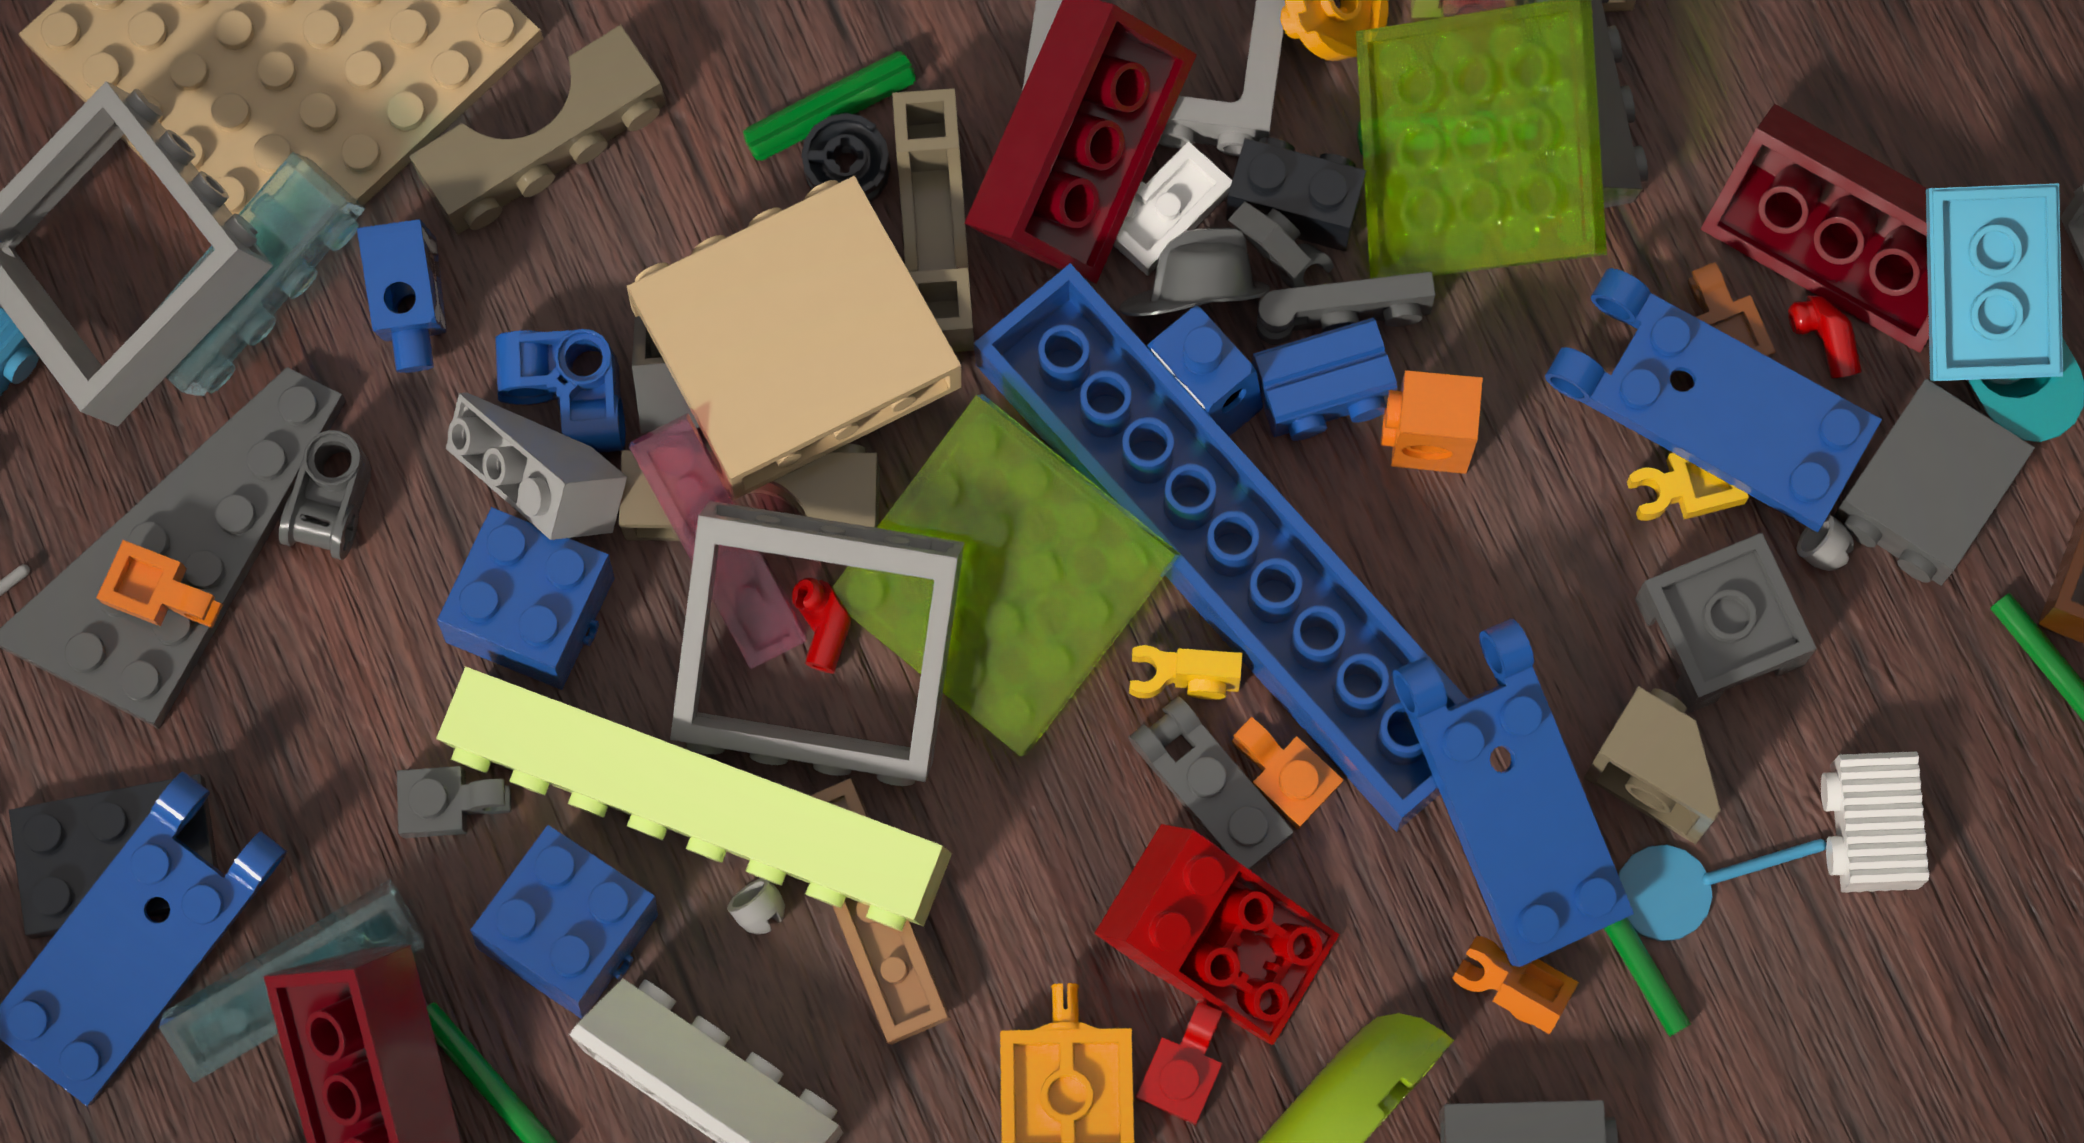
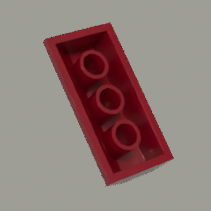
[965,0,1197,284]
[1700,103,1929,353]
[263,945,461,1143]

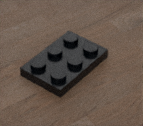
[9,774,218,939]

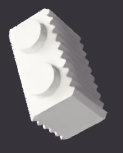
[1821,752,1929,893]

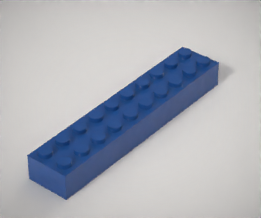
[974,263,1468,832]

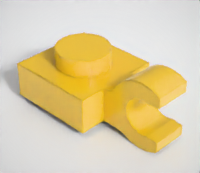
[1129,645,1242,700]

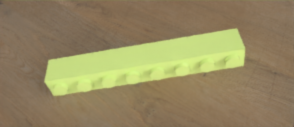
[436,666,952,931]

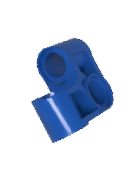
[495,329,626,452]

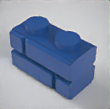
[1252,318,1398,441]

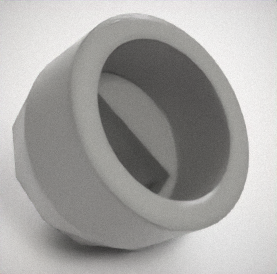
[1797,514,1854,571]
[727,878,785,935]

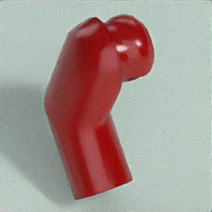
[1788,295,1862,379]
[792,577,851,674]

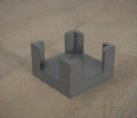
[1635,533,1817,714]

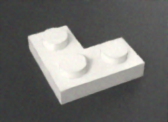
[1114,141,1232,276]

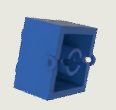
[437,507,615,690]
[471,825,658,1019]

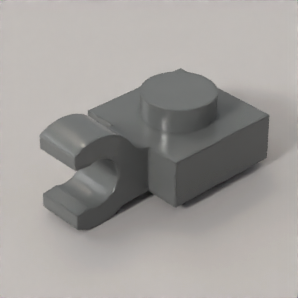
[1228,201,1334,288]
[397,766,512,838]

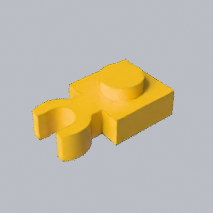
[1627,453,1749,521]

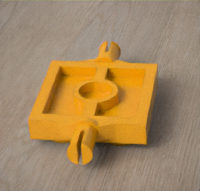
[1000,983,1134,1143]

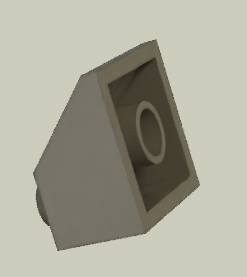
[1584,686,1720,845]

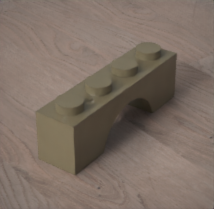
[409,24,667,235]
[892,88,974,352]
[619,442,880,541]

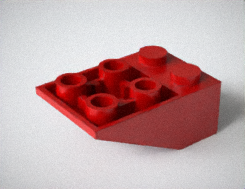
[1094,824,1340,1045]

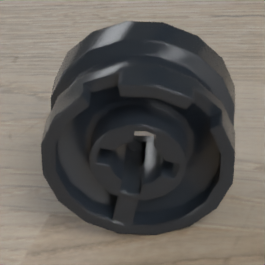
[801,113,891,202]

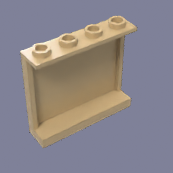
[627,176,961,500]

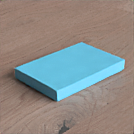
[1926,183,2063,381]

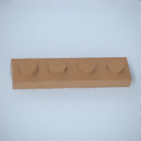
[810,778,951,1045]

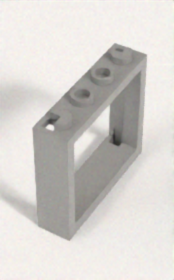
[0,81,273,427]
[670,501,965,786]

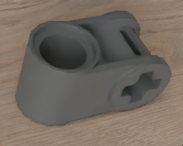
[279,430,371,560]

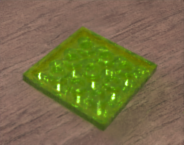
[1356,0,1607,279]
[832,394,1181,757]

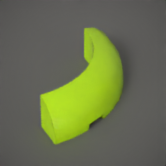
[1257,1013,1454,1143]

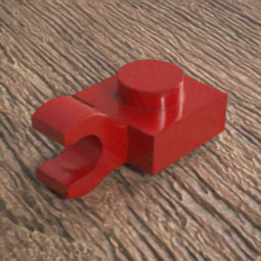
[1136,1001,1223,1125]

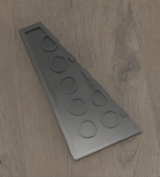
[0,367,346,729]

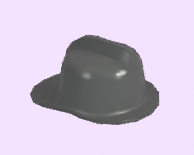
[1119,228,1270,316]

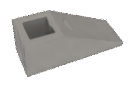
[446,392,627,540]

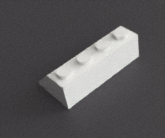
[569,979,843,1143]

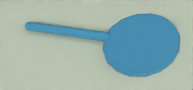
[1619,839,1826,941]

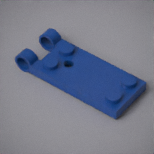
[1545,268,1882,533]
[1393,618,1634,967]
[0,771,287,1106]

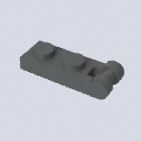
[1256,272,1435,345]
[1128,696,1294,870]

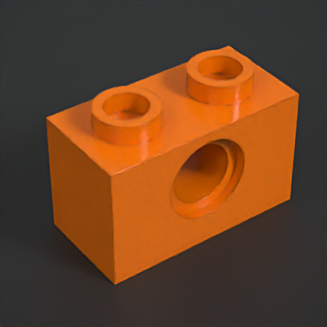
[1381,370,1483,474]

